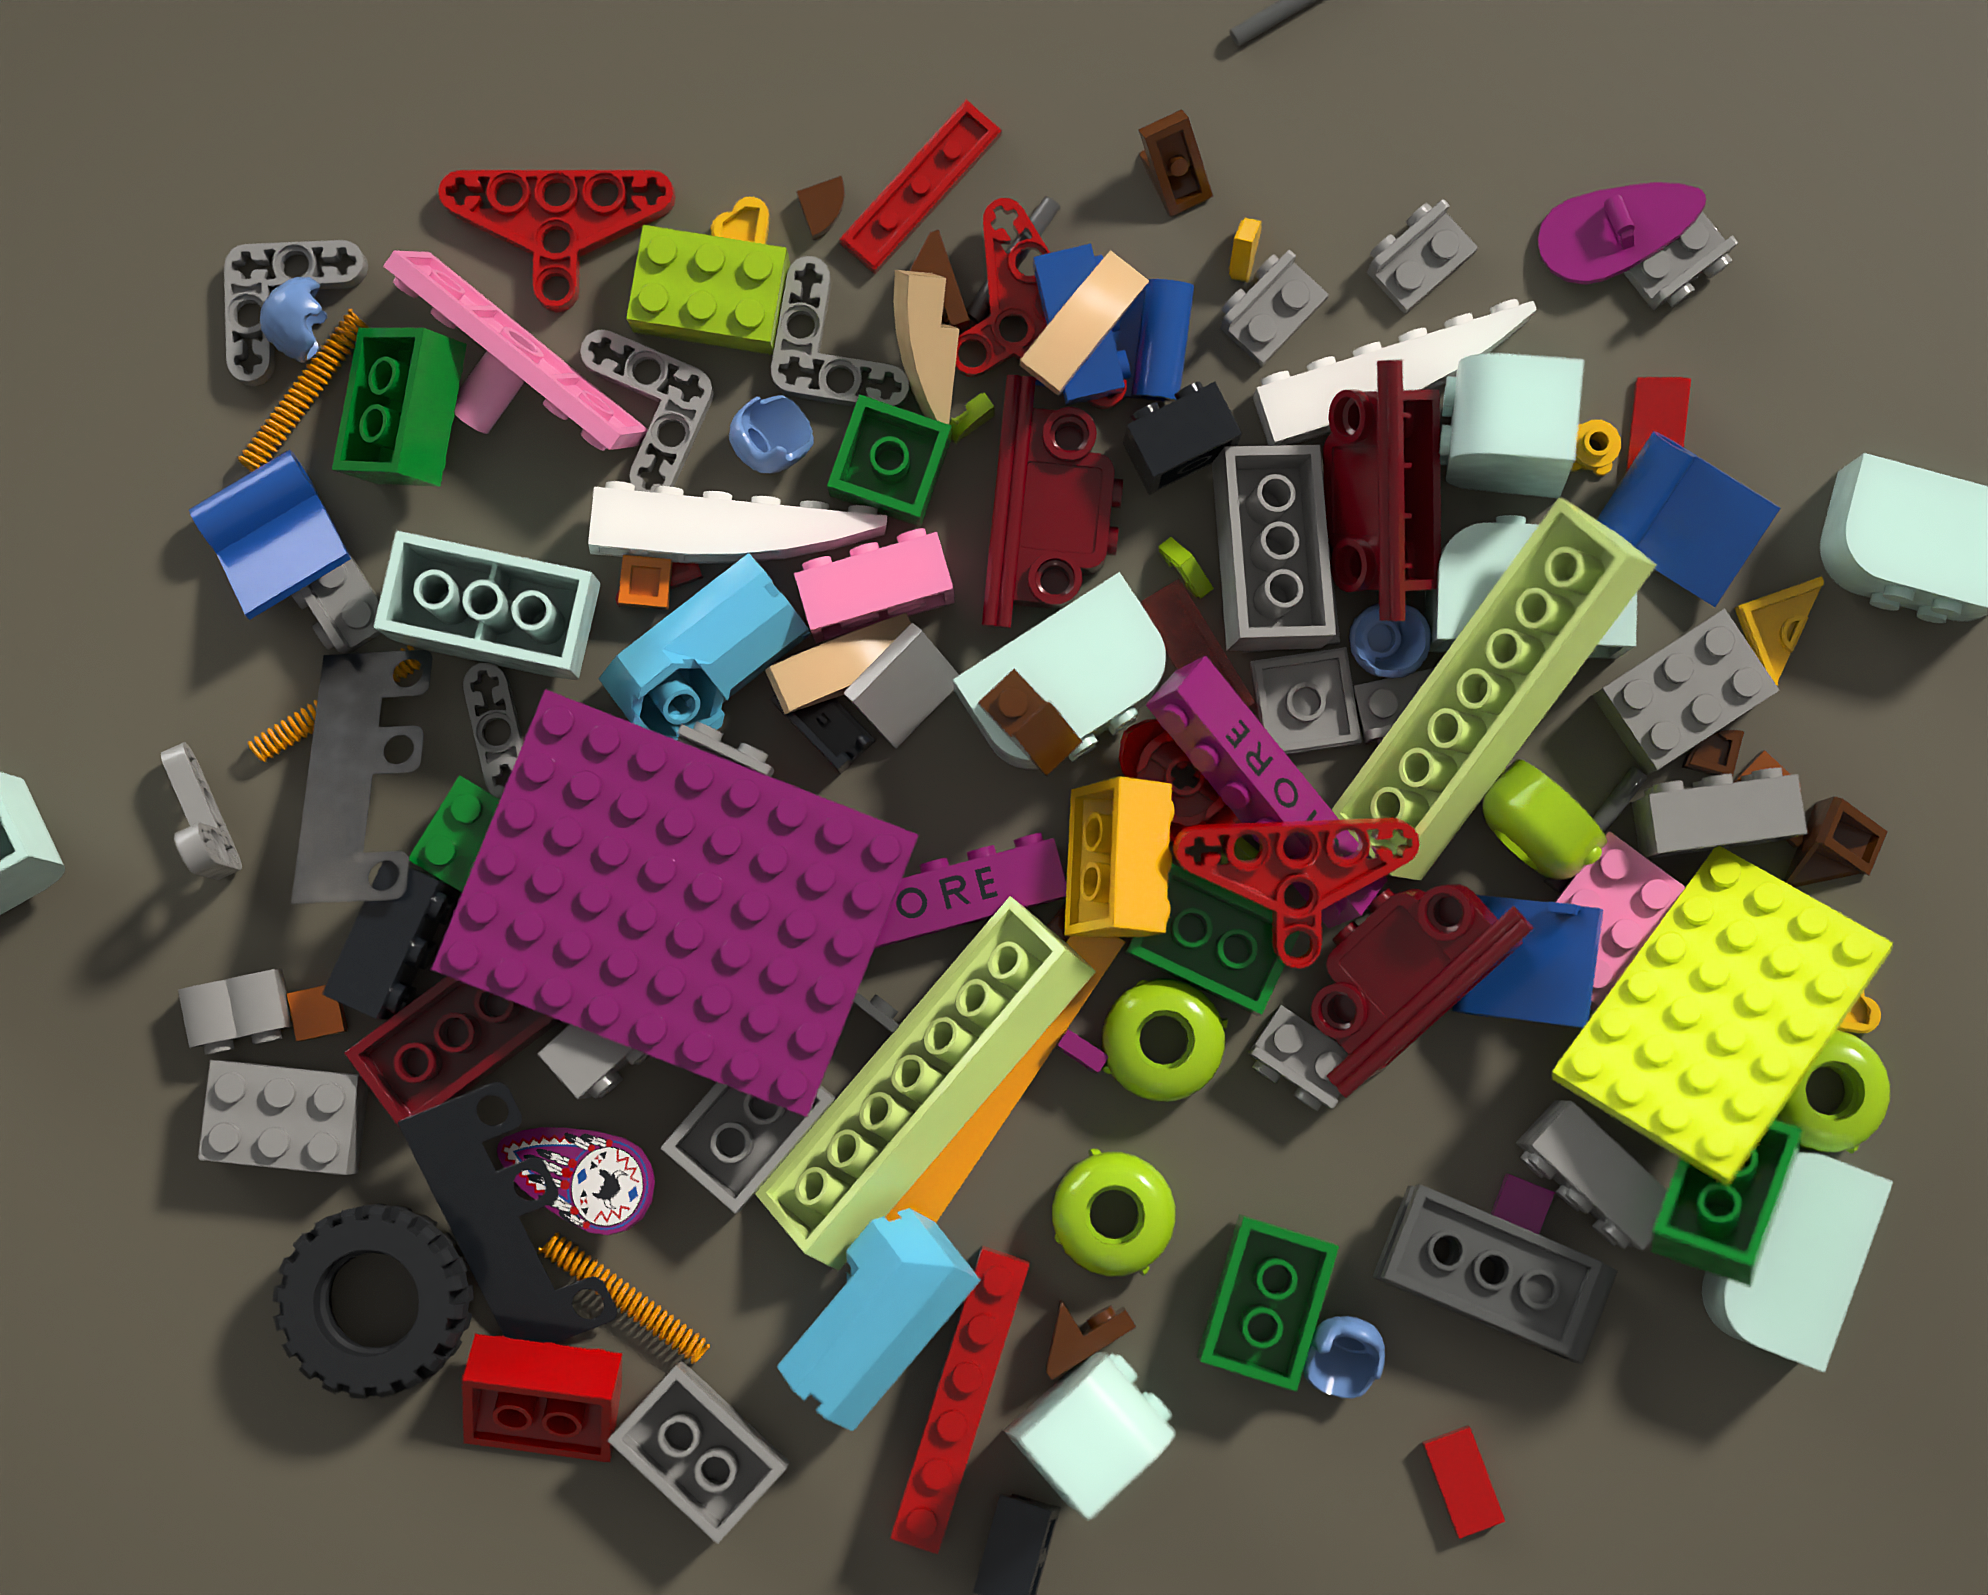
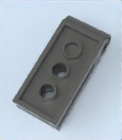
[1372,1184,1618,1365]

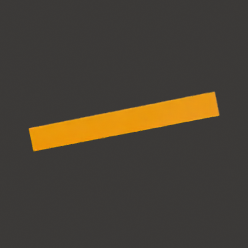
[885,936,1125,1223]

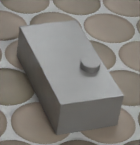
[1212,445,1336,651]

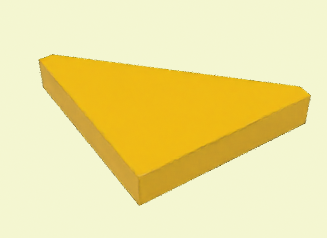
[1734,576,1824,685]

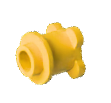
[1571,420,1621,476]

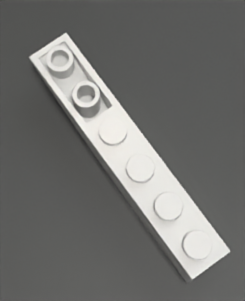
[1253,299,1537,446]
[588,481,887,563]

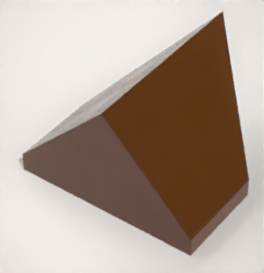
[1783,796,1888,888]

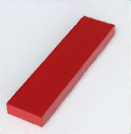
[839,99,1002,274]

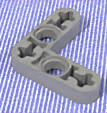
[224,240,368,386]
[771,256,910,408]
[580,329,714,492]
[463,663,524,799]
[161,742,242,880]

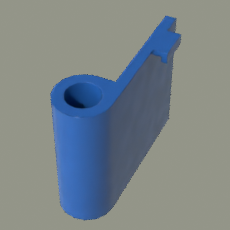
[1036,279,1194,402]
[1596,431,1781,607]
[189,449,351,620]
[1452,895,1604,1028]

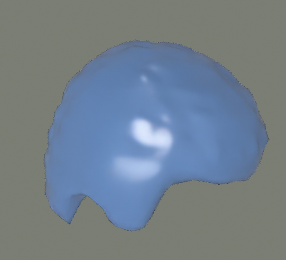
[260,277,327,363]
[729,395,814,474]
[1349,603,1431,678]
[1303,1316,1385,1399]

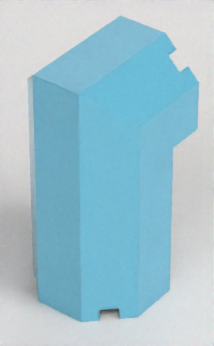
[598,553,811,740]
[777,1208,980,1431]

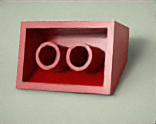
[462,1334,623,1463]

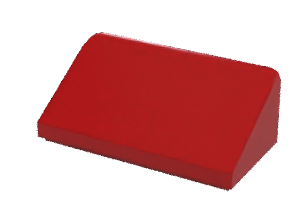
[1626,377,1691,472]

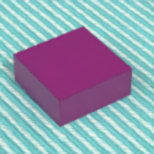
[1055,1029,1108,1073]
[1491,1173,1555,1235]

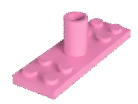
[383,250,648,451]

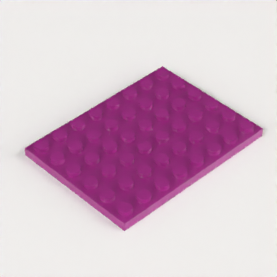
[432,689,918,1117]

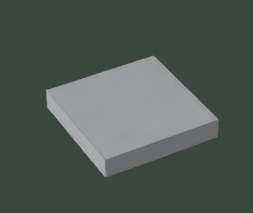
[844,623,959,749]
[1249,647,1362,755]

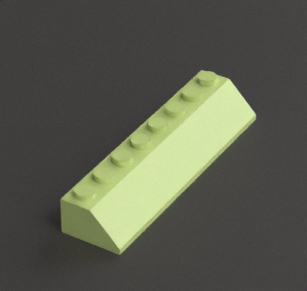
[1332,497,1657,881]
[755,896,1096,1271]

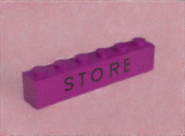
[1146,655,1388,928]
[874,833,1067,949]

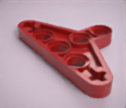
[438,170,676,312]
[955,198,1127,409]
[1173,818,1420,969]

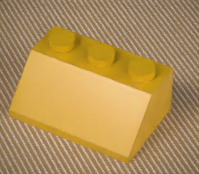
[1064,777,1174,937]

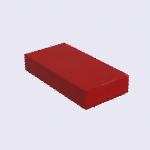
[1422,1425,1506,1539]

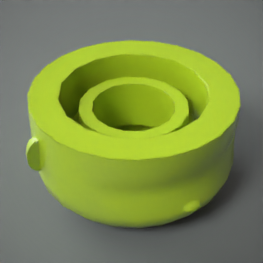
[1482,759,1607,880]
[1101,979,1228,1102]
[1774,1030,1890,1154]
[1052,1148,1176,1276]

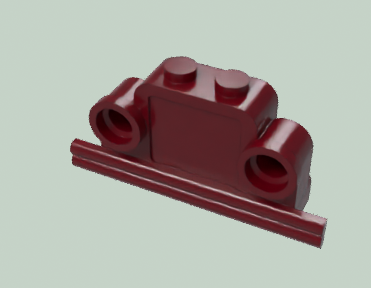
[1323,360,1441,621]
[982,375,1123,629]
[1311,884,1534,1098]

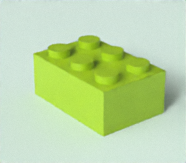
[626,225,790,355]

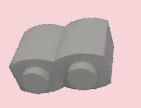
[178,969,293,1055]

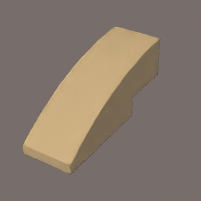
[1020,250,1149,396]
[893,270,959,425]
[765,613,911,714]

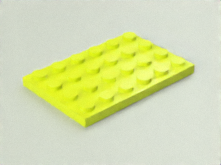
[1552,846,1893,1186]

